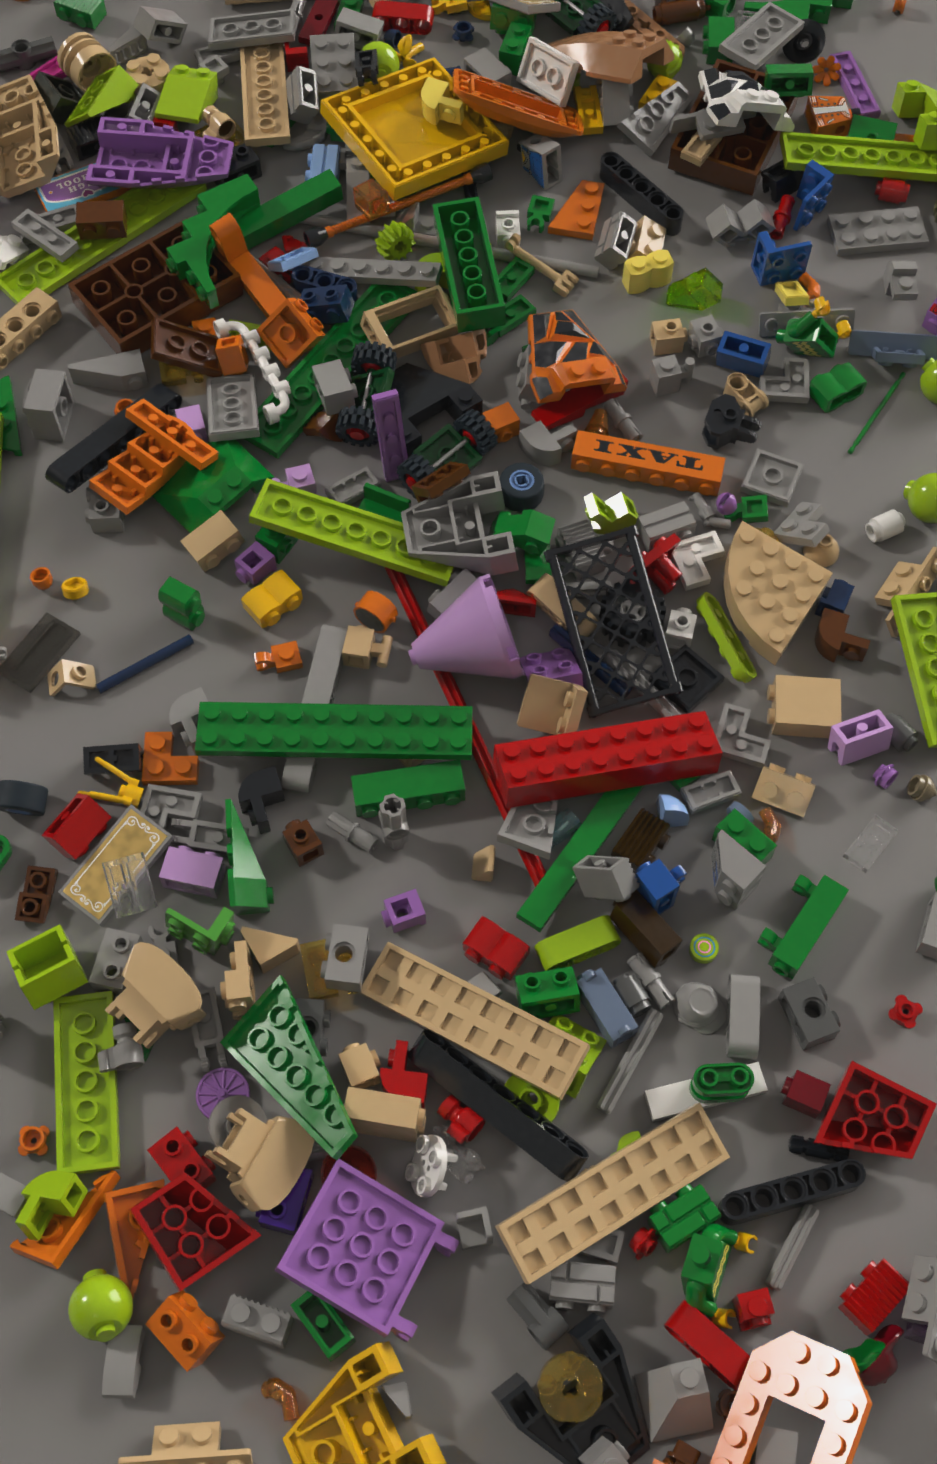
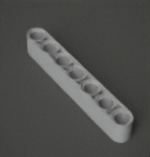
[281,624,348,793]

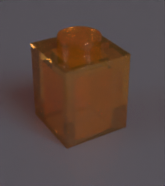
[353,178,390,221]

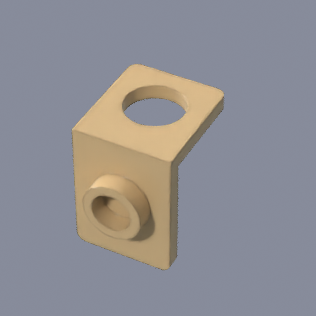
[47,659,96,696]

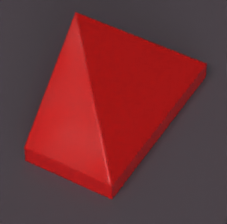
[497,588,537,618]

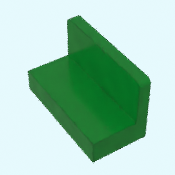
[358,483,411,523]

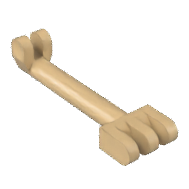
[505,233,579,297]

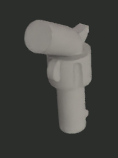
[688,492,731,529]

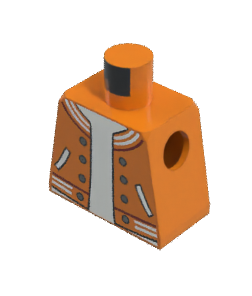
[804,96,861,136]

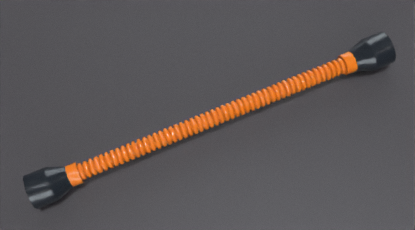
[303,162,493,248]

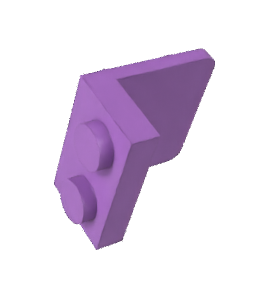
[519,648,583,686]

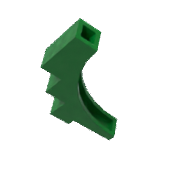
[741,0,853,25]
[166,174,260,309]

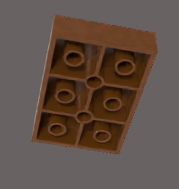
[668,58,798,196]
[68,218,243,354]

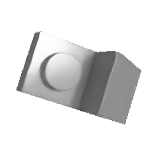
[395,202,437,236]

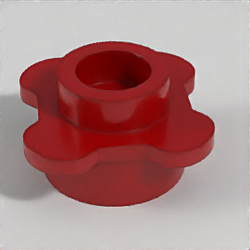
[888,995,923,1029]
[629,1227,658,1260]

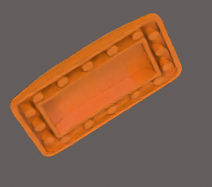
[453,69,584,138]

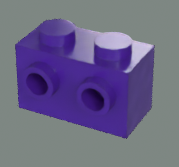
[255,1168,314,1236]

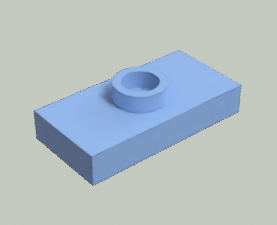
[267,247,319,272]

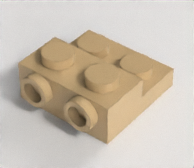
[220,940,256,1020]

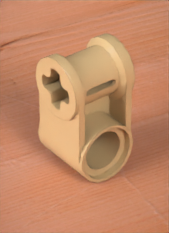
[723,372,769,417]

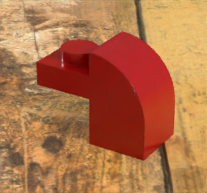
[380,1040,428,1109]

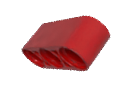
[372,0,435,35]
[664,1300,750,1390]

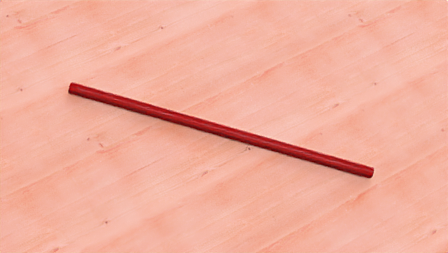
[385,567,546,887]

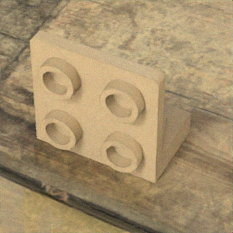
[517,674,588,735]

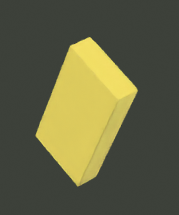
[775,281,810,306]

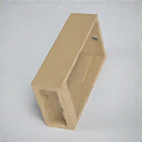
[360,285,458,359]

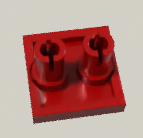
[628,533,683,595]

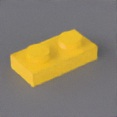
[638,74,677,109]

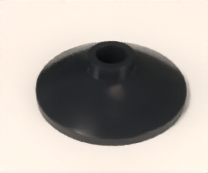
[782,19,826,64]

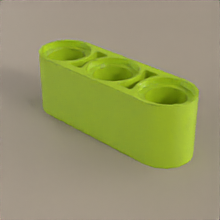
[534,915,622,971]

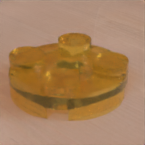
[537,1351,603,1423]

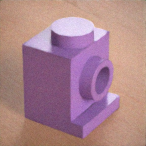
[234,541,277,586]
[381,889,426,933]

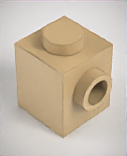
[649,318,688,356]
[338,1043,381,1089]

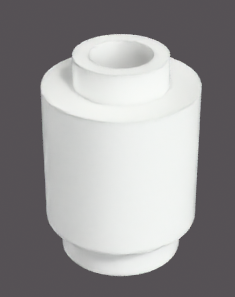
[865,509,906,542]

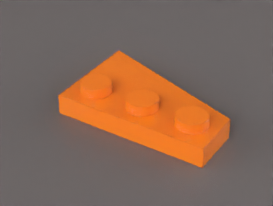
[547,180,605,241]

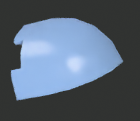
[656,794,690,827]

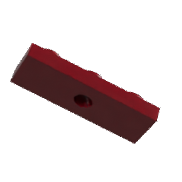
[298,0,340,46]

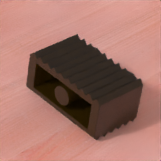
[611,808,671,875]

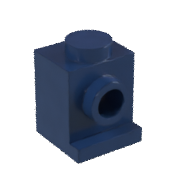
[815,579,855,617]

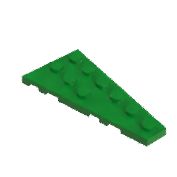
[220,975,358,1160]

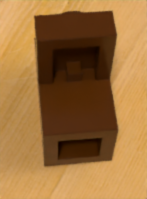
[814,608,870,663]

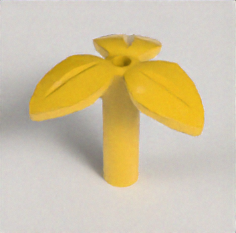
[396,34,424,68]

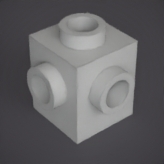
[687,315,724,358]

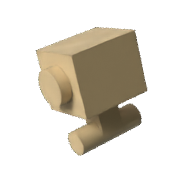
[342,625,393,669]

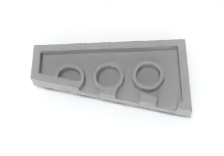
[617,81,694,157]

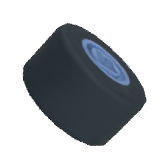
[499,463,544,512]
[0,780,48,816]

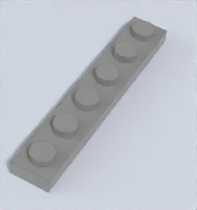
[306,257,443,287]

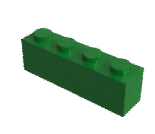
[351,760,465,818]

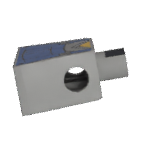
[517,134,563,191]

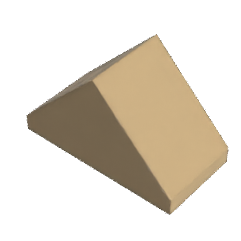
[241,926,300,974]

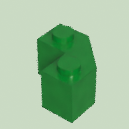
[488,509,556,556]

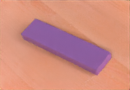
[829,51,881,119]
[371,389,408,482]

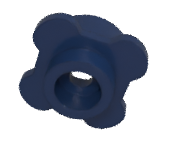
[452,21,474,42]

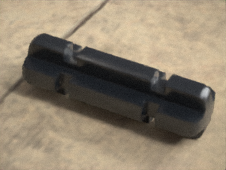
[789,1135,850,1162]

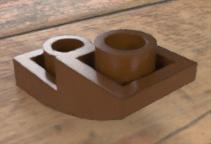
[15,865,58,924]

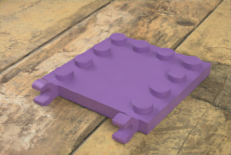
[274,1159,459,1342]

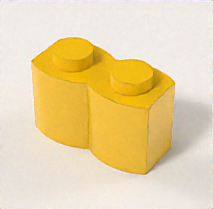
[241,569,303,629]

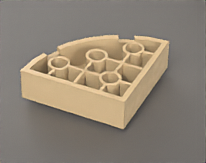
[723,521,833,665]

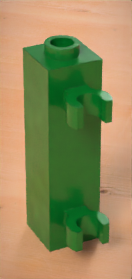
[757,874,849,980]

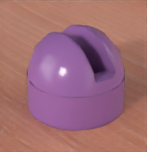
[716,492,737,515]

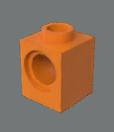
[215,334,249,376]

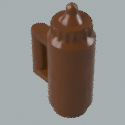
[652,0,711,26]

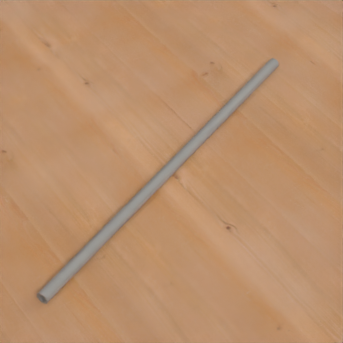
[260,204,600,278]

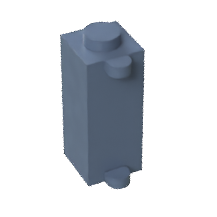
[577,968,639,1049]

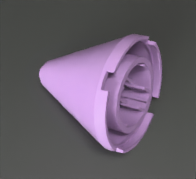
[408,574,525,679]

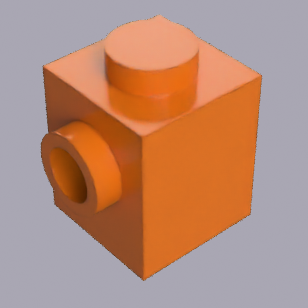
[482,402,520,443]

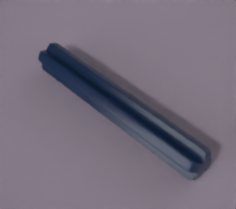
[549,624,632,698]

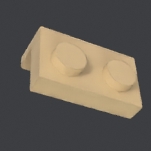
[627,215,666,260]
[751,763,816,817]

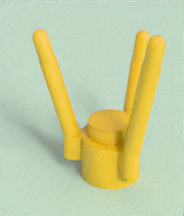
[78,757,144,809]

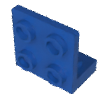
[793,159,834,231]
[751,231,812,286]

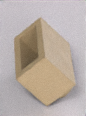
[181,510,245,572]

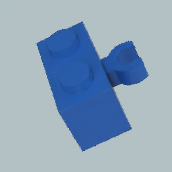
[635,859,687,915]

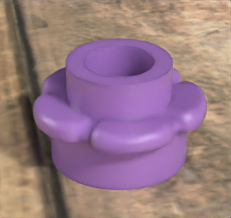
[873,764,899,789]

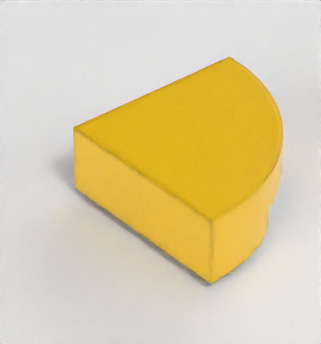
[468,0,491,21]

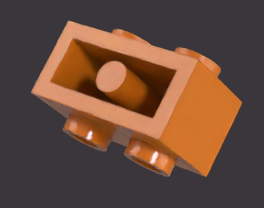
[145,1290,226,1372]

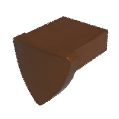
[303,412,343,442]

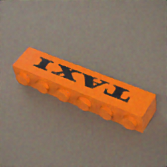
[571,430,726,496]

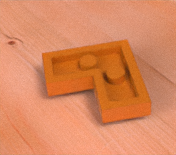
[141,732,199,786]

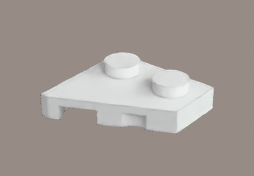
[0,234,30,270]

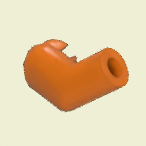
[798,272,820,300]

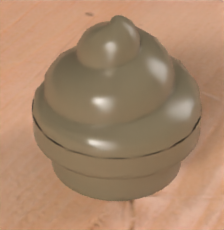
[907,775,937,802]

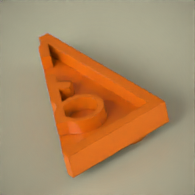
[9,1170,121,1270]
[104,1179,165,1298]

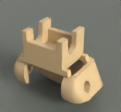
[105,942,207,1049]
[204,1108,315,1212]

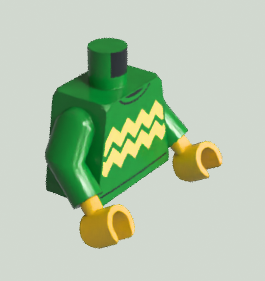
[776,296,851,358]
[681,1224,758,1329]

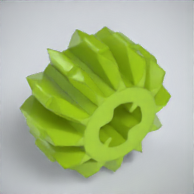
[375,220,416,261]

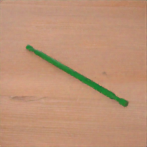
[848,372,906,454]

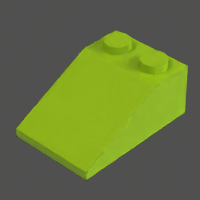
[154,64,218,124]
[64,65,139,127]

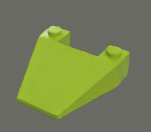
[891,80,937,150]

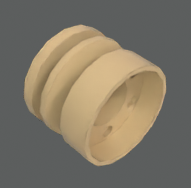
[57,32,117,93]

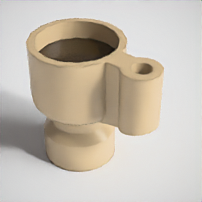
[202,105,236,140]

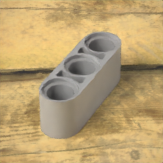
[726,974,760,1060]

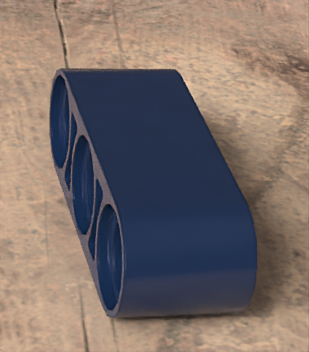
[292,265,358,302]

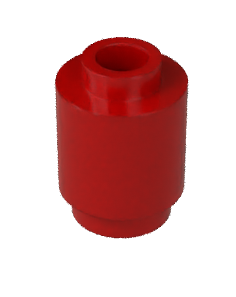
[874,177,910,204]

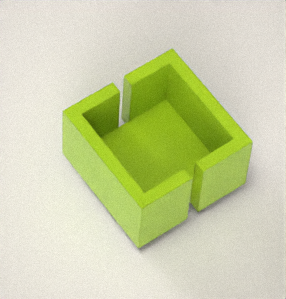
[6,924,88,1010]

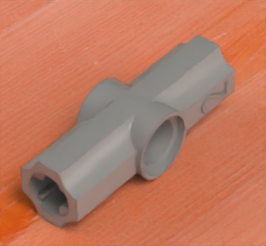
[378,794,410,851]

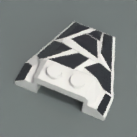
[698,68,795,132]

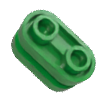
[689,1063,754,1103]

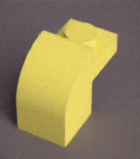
[421,77,464,126]

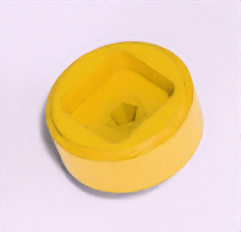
[61,577,89,600]

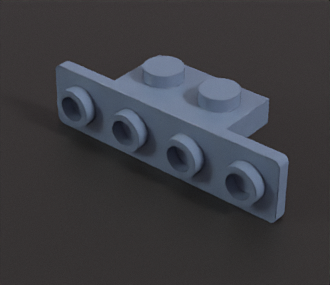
[848,330,937,368]

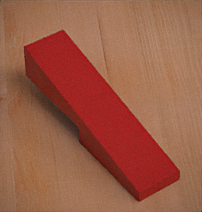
[531,374,628,430]

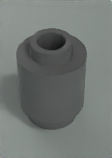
[885,713,919,752]
[613,973,652,1019]

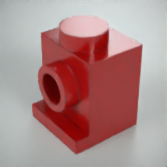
[732,1287,775,1332]

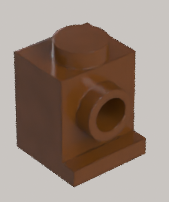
[282,819,324,867]

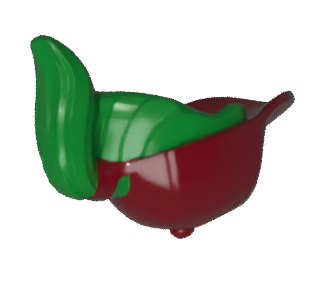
[843,1324,904,1386]

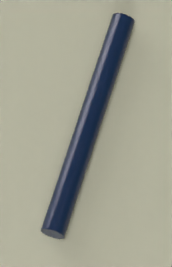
[95,634,194,694]

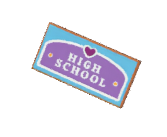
[34,162,132,212]

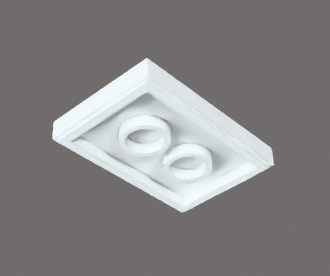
[516,36,580,107]

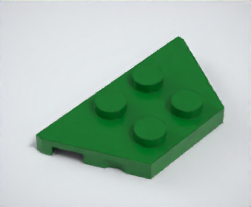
[0,375,23,456]

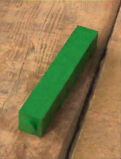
[215,169,344,250]

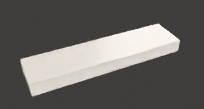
[644,1062,768,1122]

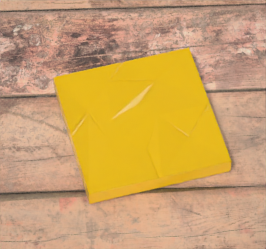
[320,57,509,201]

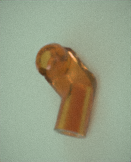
[759,807,782,843]

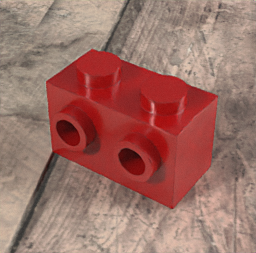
[41,793,111,860]
[147,1126,217,1189]

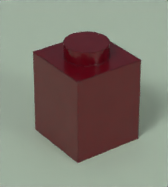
[780,1070,831,1119]

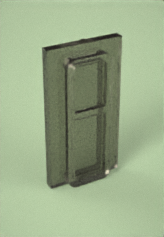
[0,612,81,693]

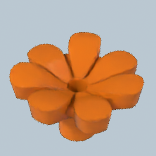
[812,55,841,86]

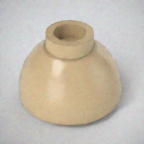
[803,534,839,567]

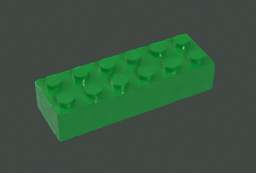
[432,196,506,333]

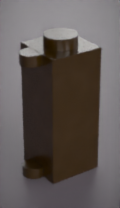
[610,890,683,968]

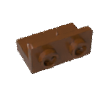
[411,461,471,503]

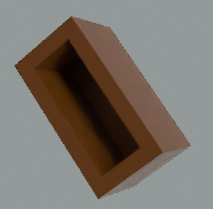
[76,200,128,240]

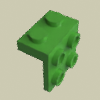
[165,906,236,956]

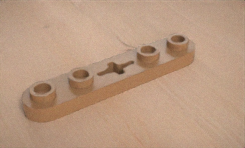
[624,0,685,58]

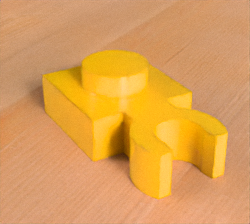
[431,0,468,15]

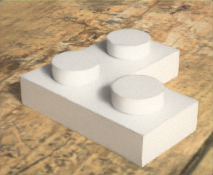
[671,530,725,591]

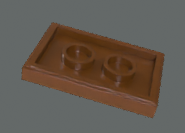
[151,317,223,377]

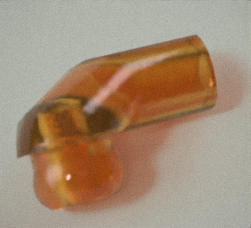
[261,1377,300,1422]

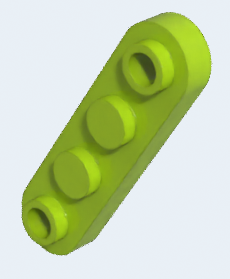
[696,592,757,683]

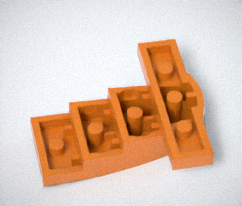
[89,398,219,515]

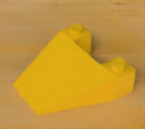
[282,1341,447,1464]

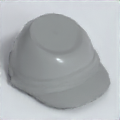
[672,982,727,1034]

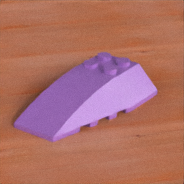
[85,117,234,189]

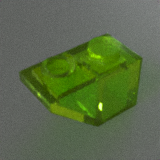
[666,267,723,311]

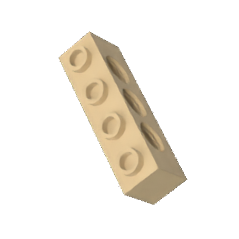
[0,287,62,371]

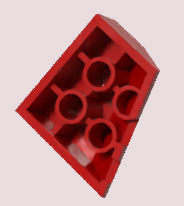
[813,1061,937,1160]
[129,1173,262,1292]

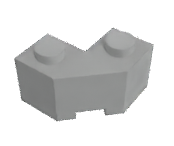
[705,199,776,248]

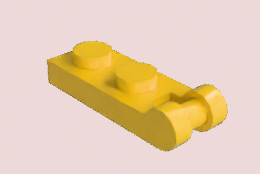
[573,85,604,135]

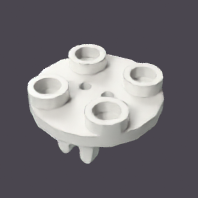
[405,1134,459,1198]

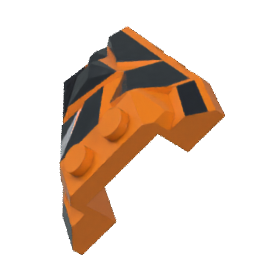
[527,309,628,404]

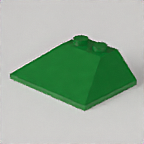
[152,440,275,533]

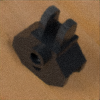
[702,394,762,449]

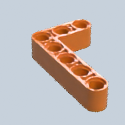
[209,213,286,318]

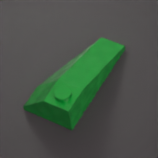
[225,799,274,916]

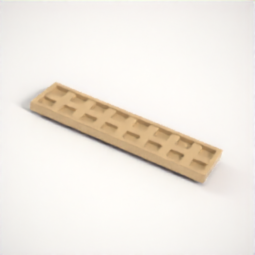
[359,942,590,1101]
[495,1103,730,1284]

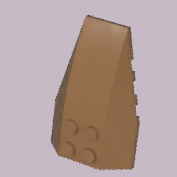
[548,30,674,84]

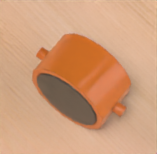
[353,590,398,633]

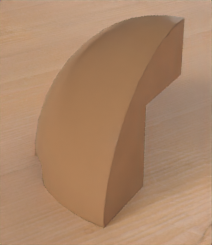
[420,329,487,384]

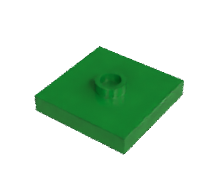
[848,114,898,140]

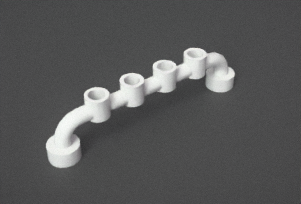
[213,318,291,425]

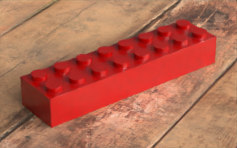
[492,711,723,808]

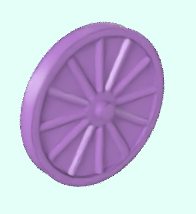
[196,1067,250,1119]

